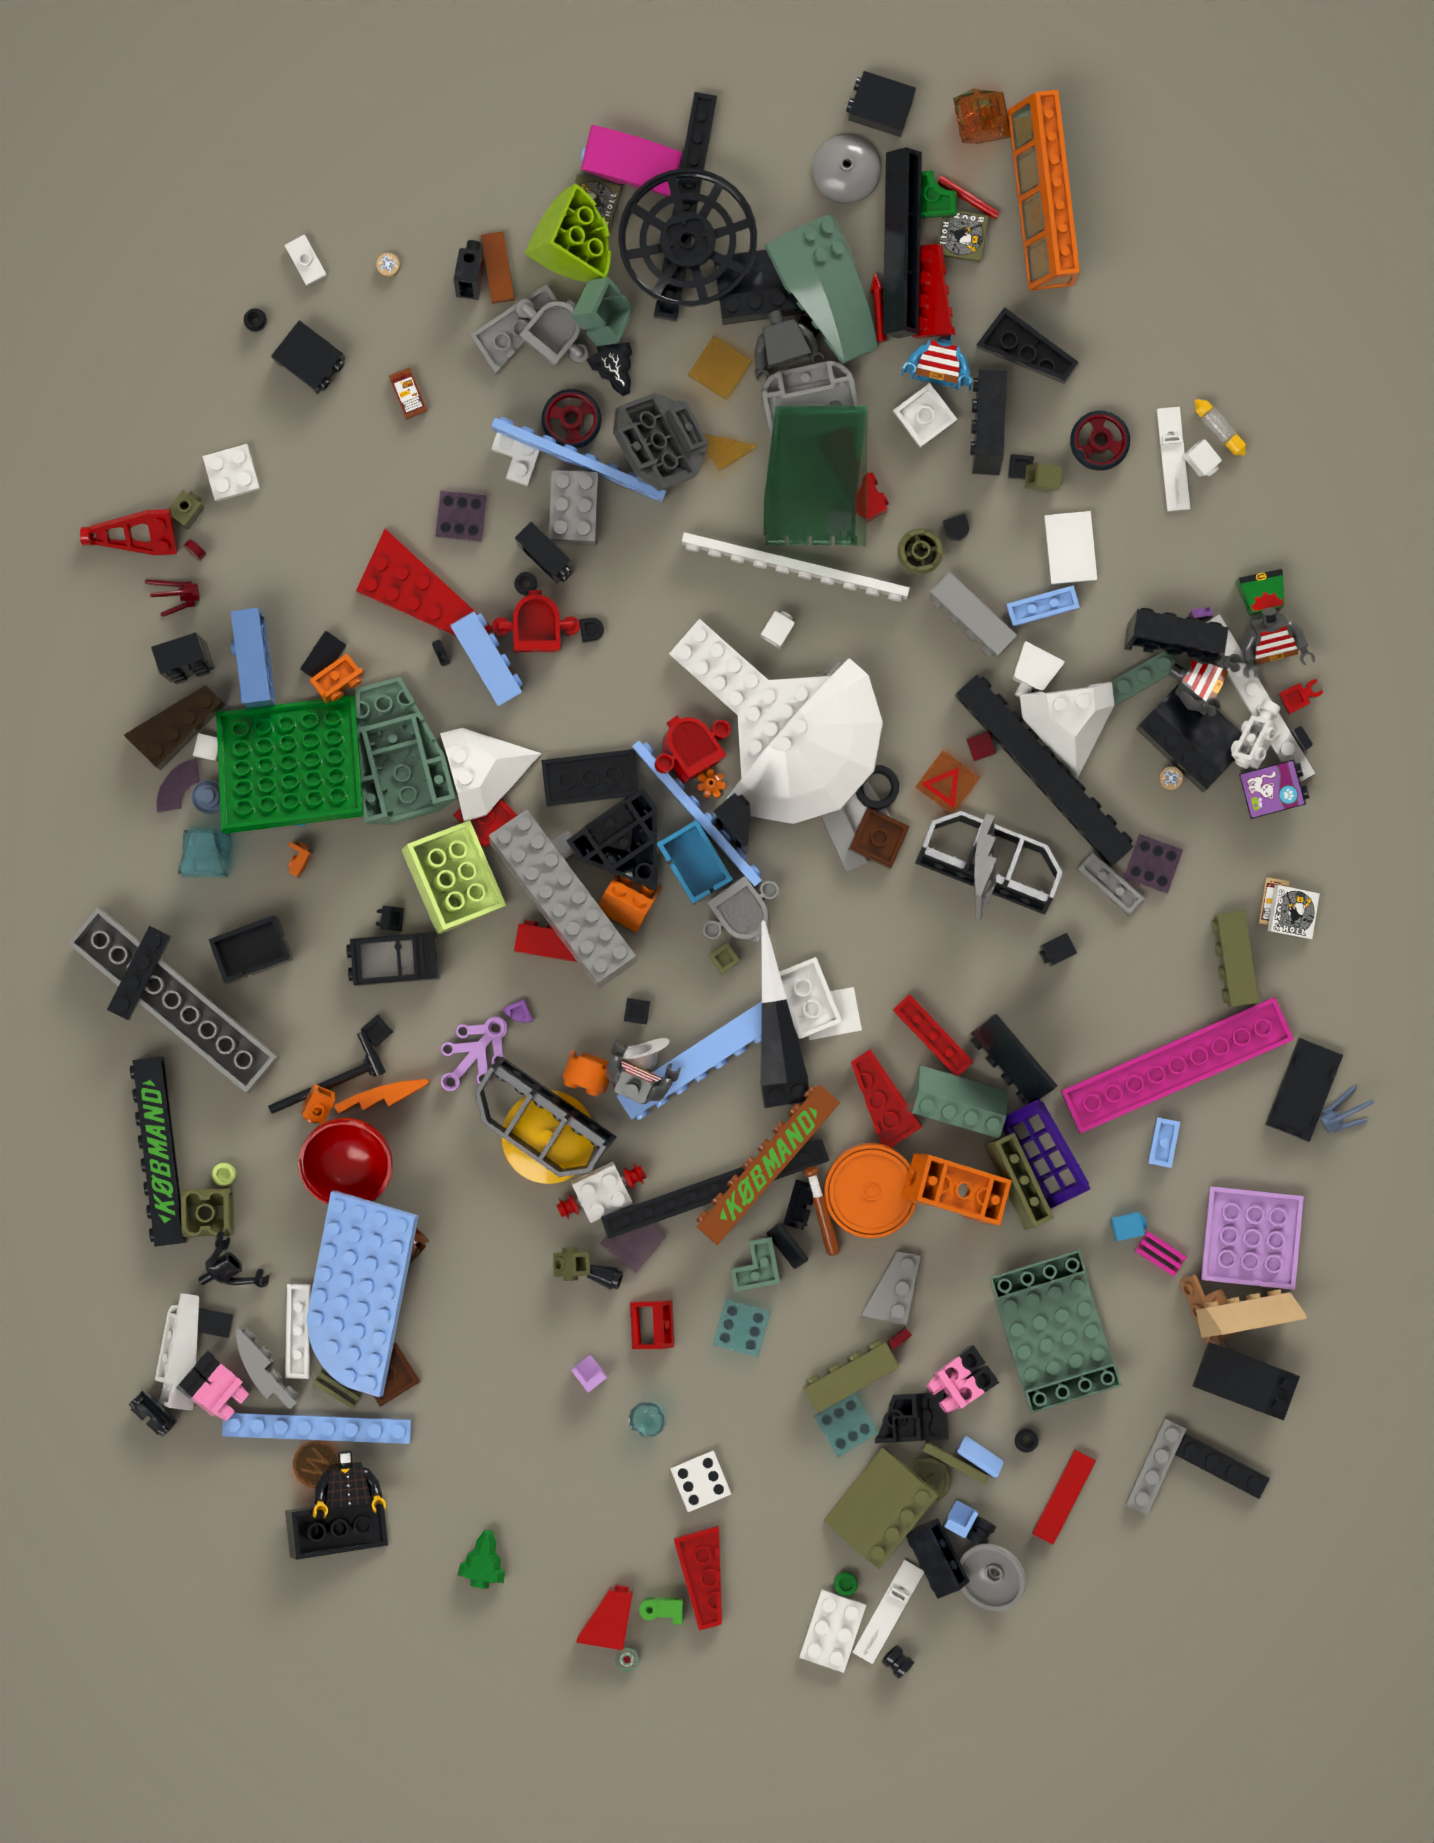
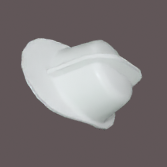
[620,1038,670,1071]

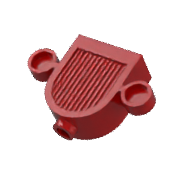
[491,590,580,653]
[654,716,731,784]

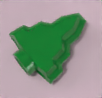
[457,1530,504,1589]

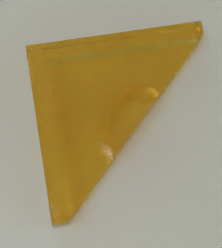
[704,434,756,471]

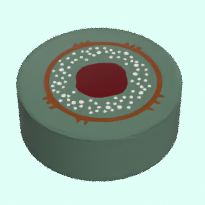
[615,1647,639,1672]

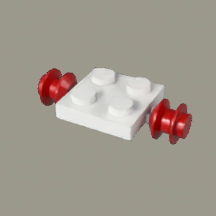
[556,1162,647,1223]

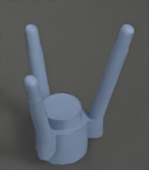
[1320,1086,1374,1133]

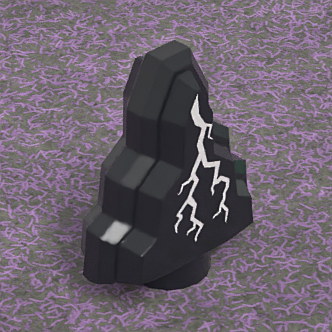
[586,342,633,397]

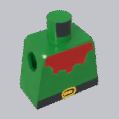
[1235,569,1284,618]

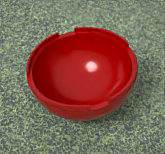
[298,1118,393,1204]

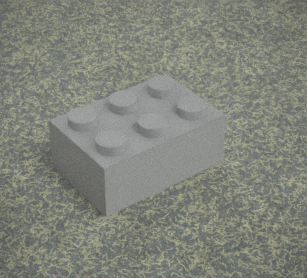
[549,470,599,546]

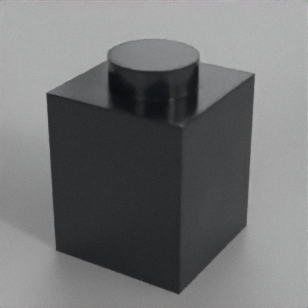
[1039,932,1077,967]

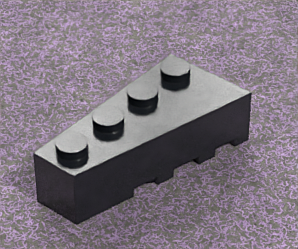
[976,307,1079,384]
[970,370,1007,475]
[1124,608,1229,661]

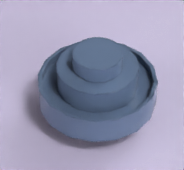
[191,780,220,815]

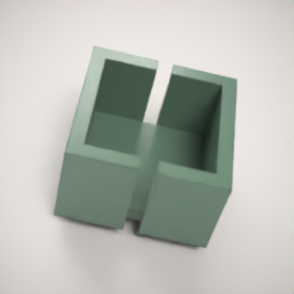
[571,277,635,346]

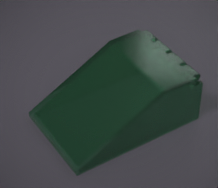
[763,406,868,547]

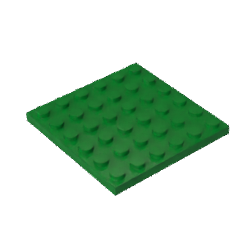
[216,695,364,834]

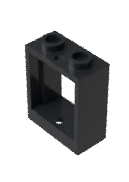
[515,522,573,584]

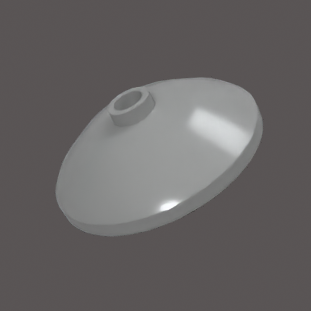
[812,134,881,203]
[960,1544,1026,1611]

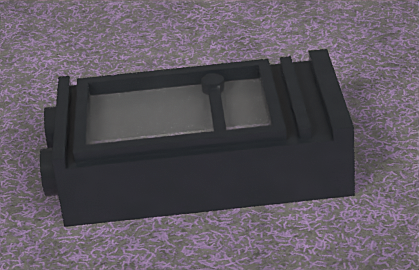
[346,932,439,986]

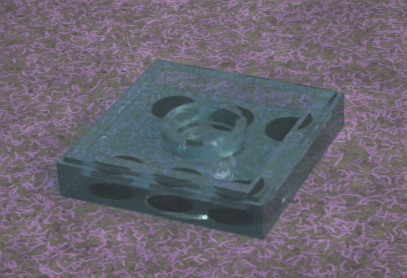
[713,1299,770,1357]
[814,1393,878,1457]

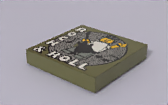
[574,174,622,231]
[937,211,989,263]

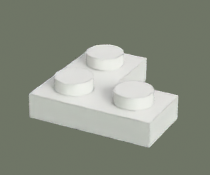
[491,433,540,487]

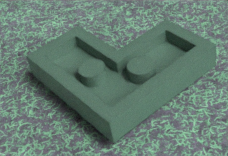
[730,1237,780,1292]

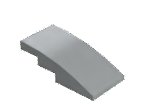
[974,813,997,921]

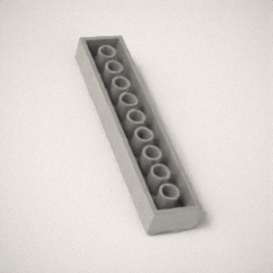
[67,907,280,1093]

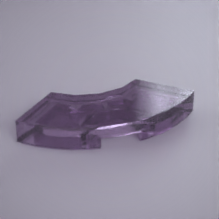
[156,759,200,813]

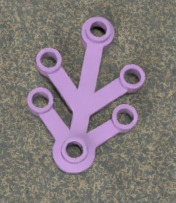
[441,1016,508,1091]

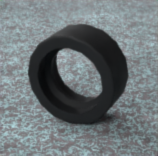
[856,765,899,810]

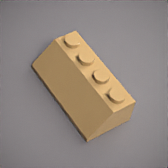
[1196,1289,1306,1338]

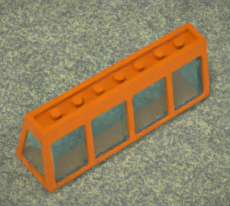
[1008,90,1080,291]

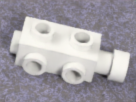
[1231,700,1281,769]

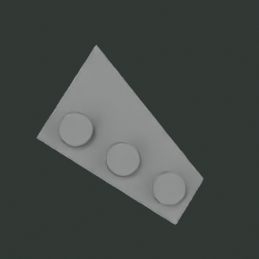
[861,1251,920,1325]

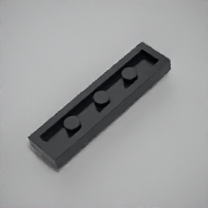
[107,926,172,1020]
[1175,1434,1270,1499]

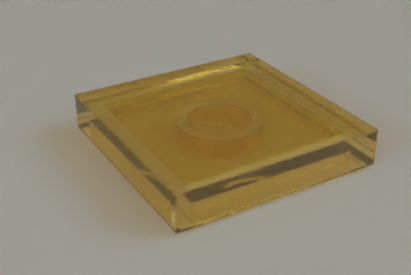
[688,336,752,401]

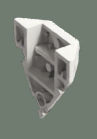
[1019,682,1114,779]
[440,728,542,821]

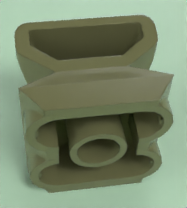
[181,1188,234,1237]

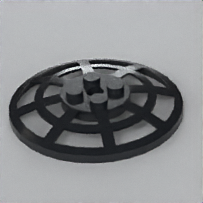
[618,168,757,307]

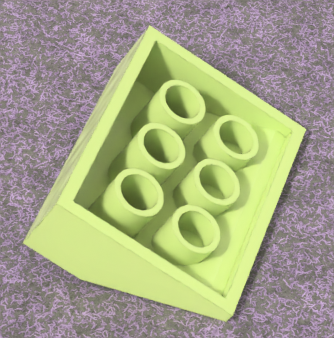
[401,820,506,935]

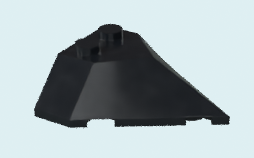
[566,788,657,891]

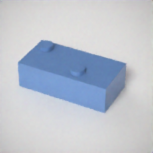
[230,608,276,708]

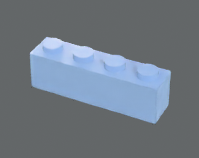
[450,611,523,706]

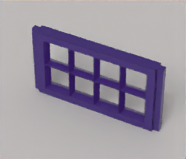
[1003,1098,1091,1209]

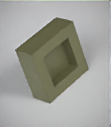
[708,942,741,975]

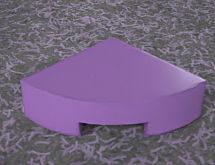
[1189,607,1214,620]
[503,999,533,1023]

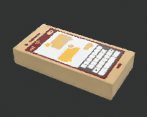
[1258,877,1289,925]

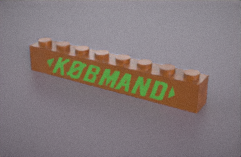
[696,1084,841,1245]

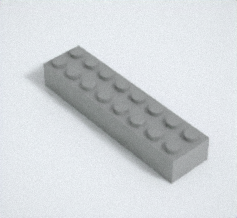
[489,810,636,989]

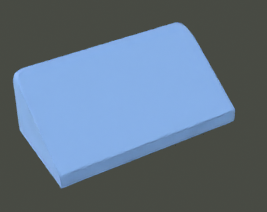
[956,1436,1003,1478]

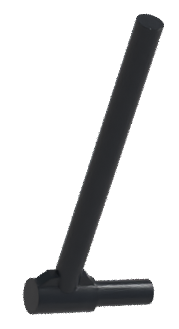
[268,1030,386,1114]

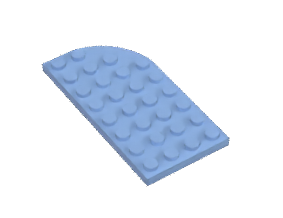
[307,1191,419,1397]

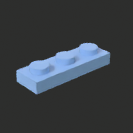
[1006,585,1080,627]

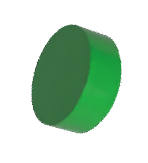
[834,1571,858,1596]

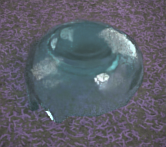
[628,1401,667,1437]

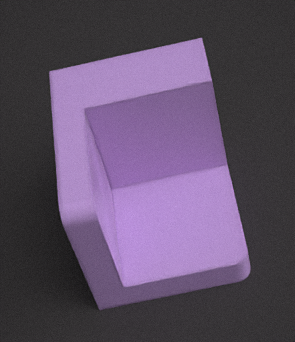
[571,1355,608,1393]

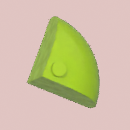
[524,183,611,282]

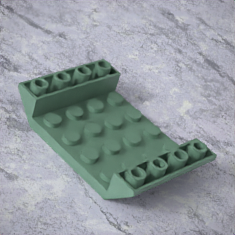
[989,1250,1122,1413]

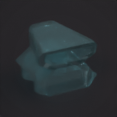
[178,828,230,878]

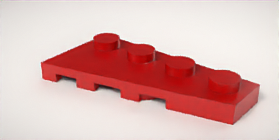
[912,244,956,339]
[851,1049,923,1148]
[674,1525,722,1631]

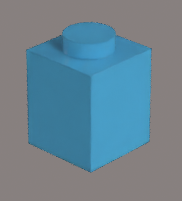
[1110,1211,1147,1241]

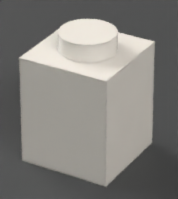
[1182,439,1222,477]
[761,611,795,649]

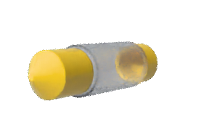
[1195,399,1246,456]

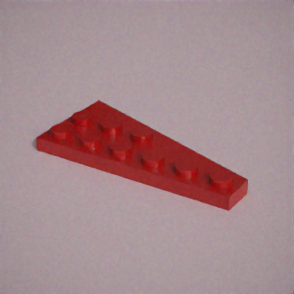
[356,529,492,637]

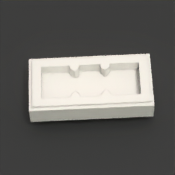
[285,234,327,287]

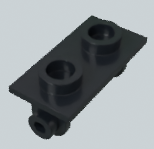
[783,1179,813,1230]
[129,1390,177,1437]

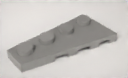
[470,284,558,374]

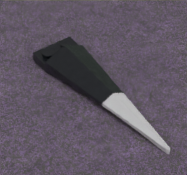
[760,920,809,1108]

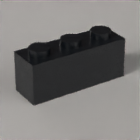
[906,1518,970,1599]

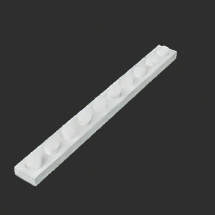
[682,532,910,602]

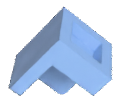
[943,1500,978,1538]

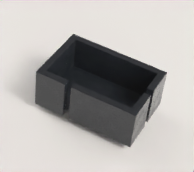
[151,632,215,684]
[208,915,294,984]

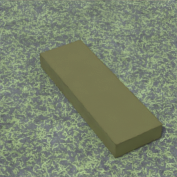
[922,1441,989,1485]

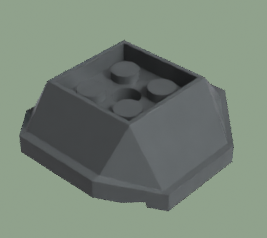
[613,393,709,491]

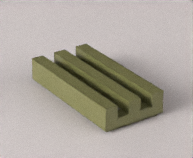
[313,1368,363,1409]

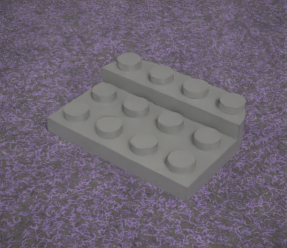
[761,361,863,444]

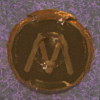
[292,1440,338,1488]

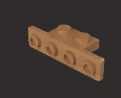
[1179,1275,1238,1348]

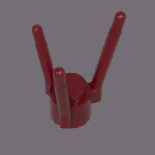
[145,580,200,617]

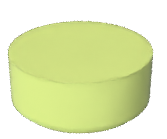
[212,1163,236,1186]

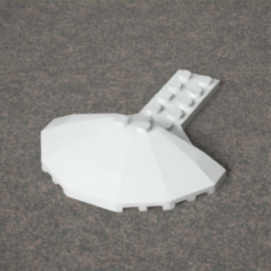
[669,619,883,824]

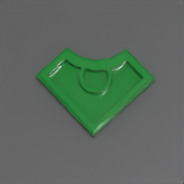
[921,170,957,219]

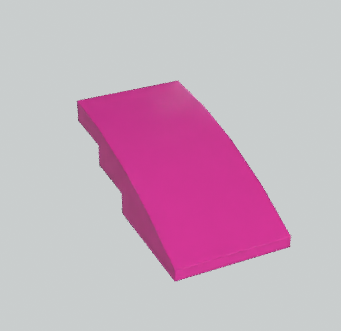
[580,125,683,197]

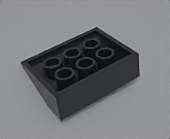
[714,250,808,325]
[1136,684,1242,792]
[970,1014,1058,1104]

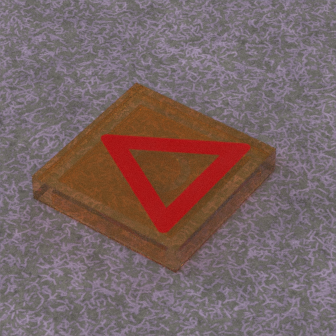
[915,750,980,814]

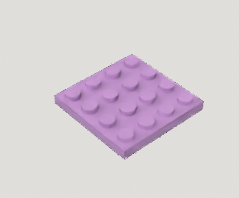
[1200,1186,1304,1290]

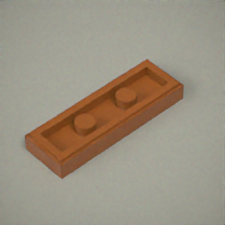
[481,231,515,304]

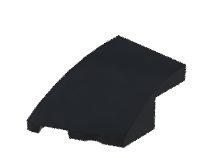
[875,1392,949,1443]

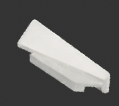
[155,1293,199,1410]

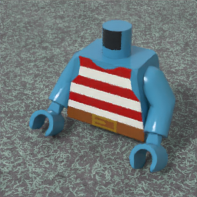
[900,335,972,391]

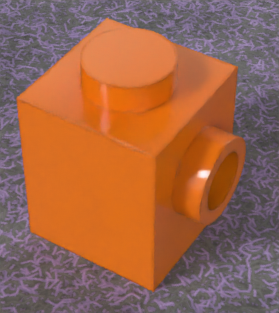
[302,1084,335,1124]

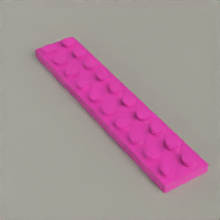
[1061,997,1294,1134]

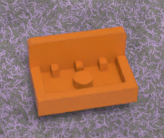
[309,653,364,704]

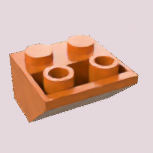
[599,875,662,933]

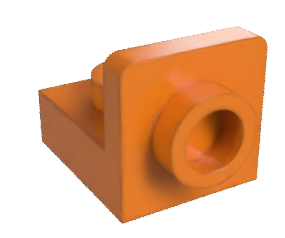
[288,841,313,879]

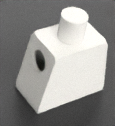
[1012,641,1065,698]

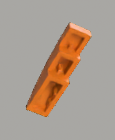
[334,1079,431,1114]

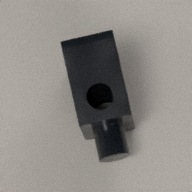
[454,240,484,300]

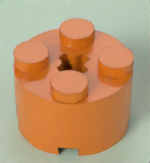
[562,1050,610,1097]

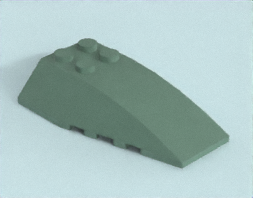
[764,214,878,364]
[355,677,456,825]

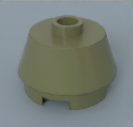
[897,528,944,575]

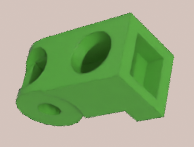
[639,1597,684,1625]

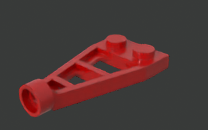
[80,509,178,555]

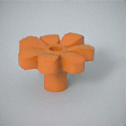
[696,769,726,799]

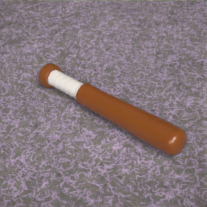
[804,1166,840,1256]

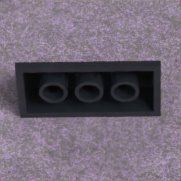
[713,793,751,854]

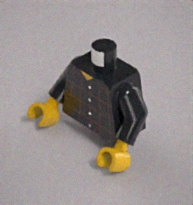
[313,1451,386,1519]

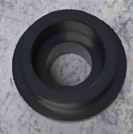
[244,308,267,332]
[514,572,538,596]
[1014,1429,1038,1453]

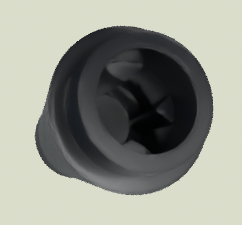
[587,1265,623,1290]

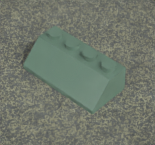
[906,1065,1008,1139]

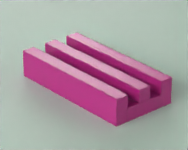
[1134,1231,1187,1277]

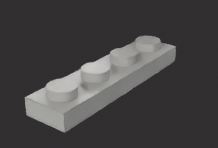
[1125,1418,1186,1515]

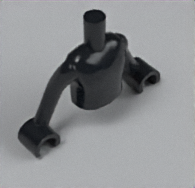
[198,1231,269,1287]

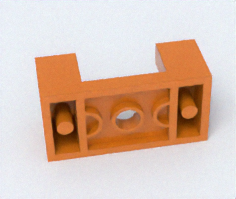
[902,1154,1012,1226]

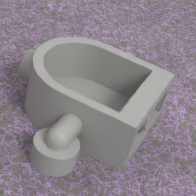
[515,299,588,366]
[703,876,779,943]

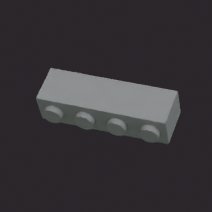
[929,572,1017,658]

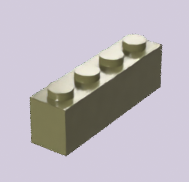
[1211,910,1259,1007]
[985,1132,1054,1230]
[803,1340,899,1413]

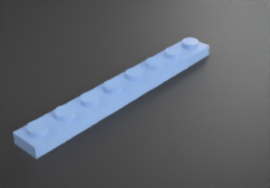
[491,417,666,502]
[632,741,762,888]
[222,1412,412,1444]

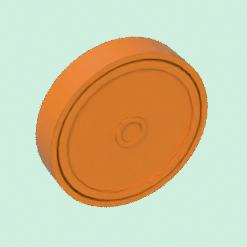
[824,1143,917,1238]

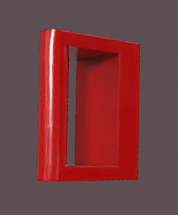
[630,1300,674,1349]

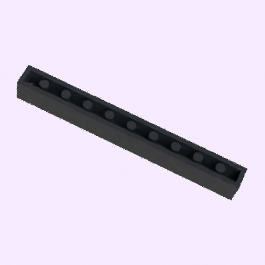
[955,675,1134,867]

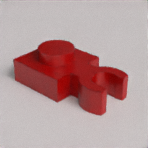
[1278,679,1323,715]

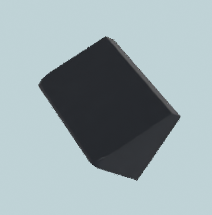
[300,631,346,677]
[767,1223,808,1269]

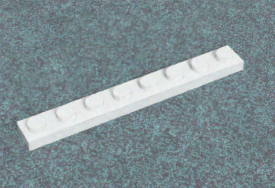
[1206,614,1315,782]

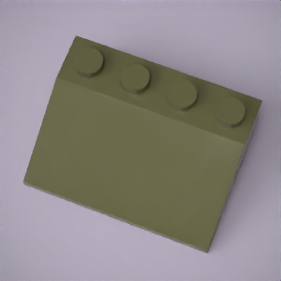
[824,1447,938,1569]

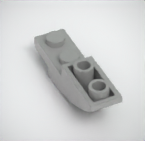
[235,1327,299,1409]

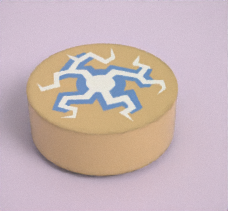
[376,253,400,278]
[1159,767,1183,790]

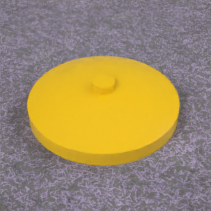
[502,1090,594,1184]

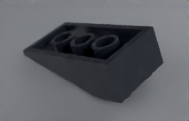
[1192,1342,1300,1420]
[285,1499,388,1560]

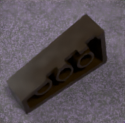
[124,685,226,770]

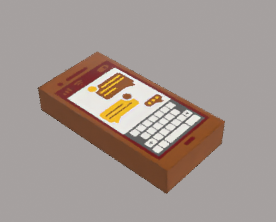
[389,368,427,420]

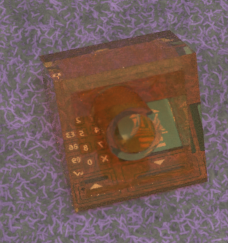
[953,89,1011,144]

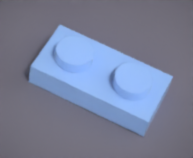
[1147,1117,1180,1168]

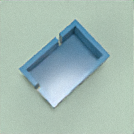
[657,820,733,905]

